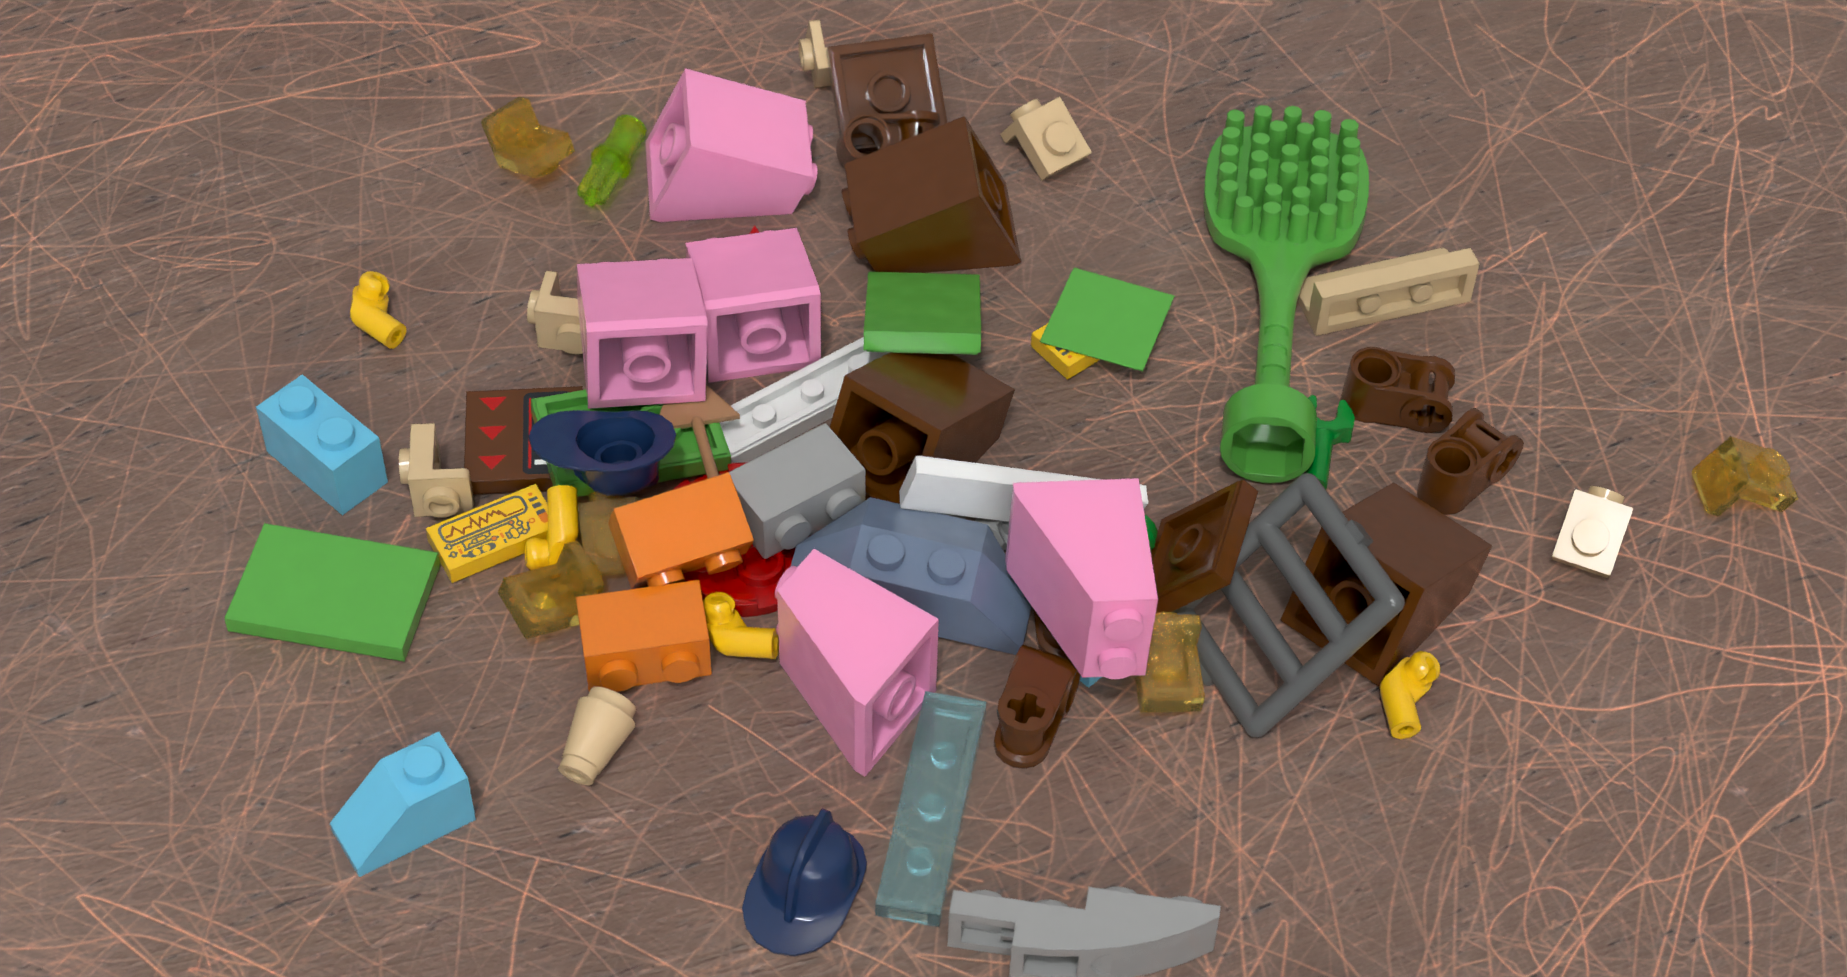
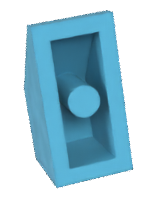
[330,731,476,877]

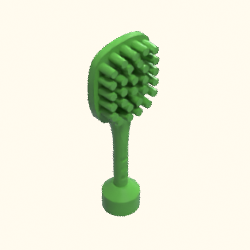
[1204,105,1369,483]

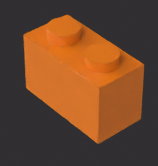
[608,472,754,589]
[576,580,712,692]

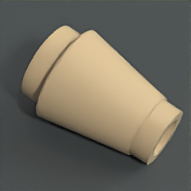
[558,687,636,786]

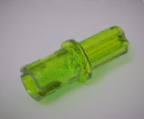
[577,115,647,208]

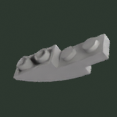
[947,886,1221,977]

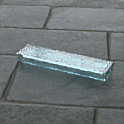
[875,691,987,927]

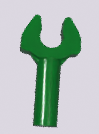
[1305,395,1355,489]

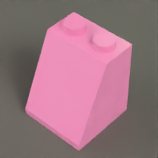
[645,68,817,222]
[685,228,821,383]
[577,258,708,409]
[1005,478,1158,679]
[775,549,939,777]

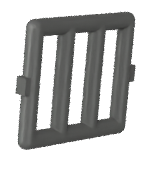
[1168,473,1405,738]

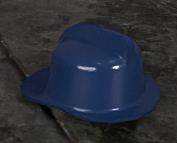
[529,410,676,496]
[742,808,867,956]

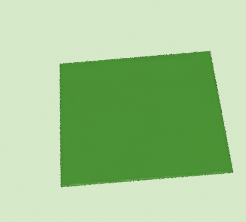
[1040,268,1175,372]

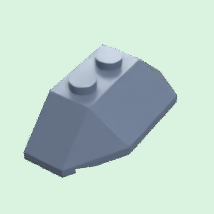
[791,497,1031,655]

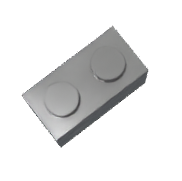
[730,423,865,559]

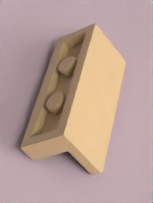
[1297,248,1480,336]

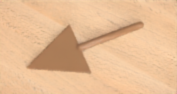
[659,385,740,479]

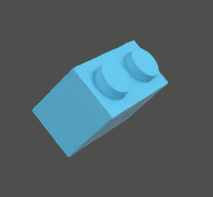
[256,375,388,516]

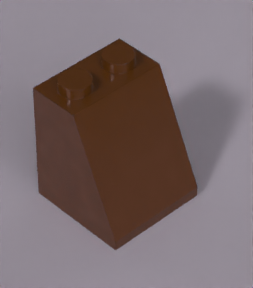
[842,116,1021,273]
[830,352,1015,504]
[1280,482,1492,686]

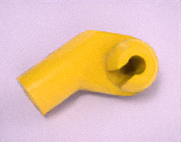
[350,271,407,349]
[524,485,579,574]
[703,592,779,659]
[1380,651,1440,739]

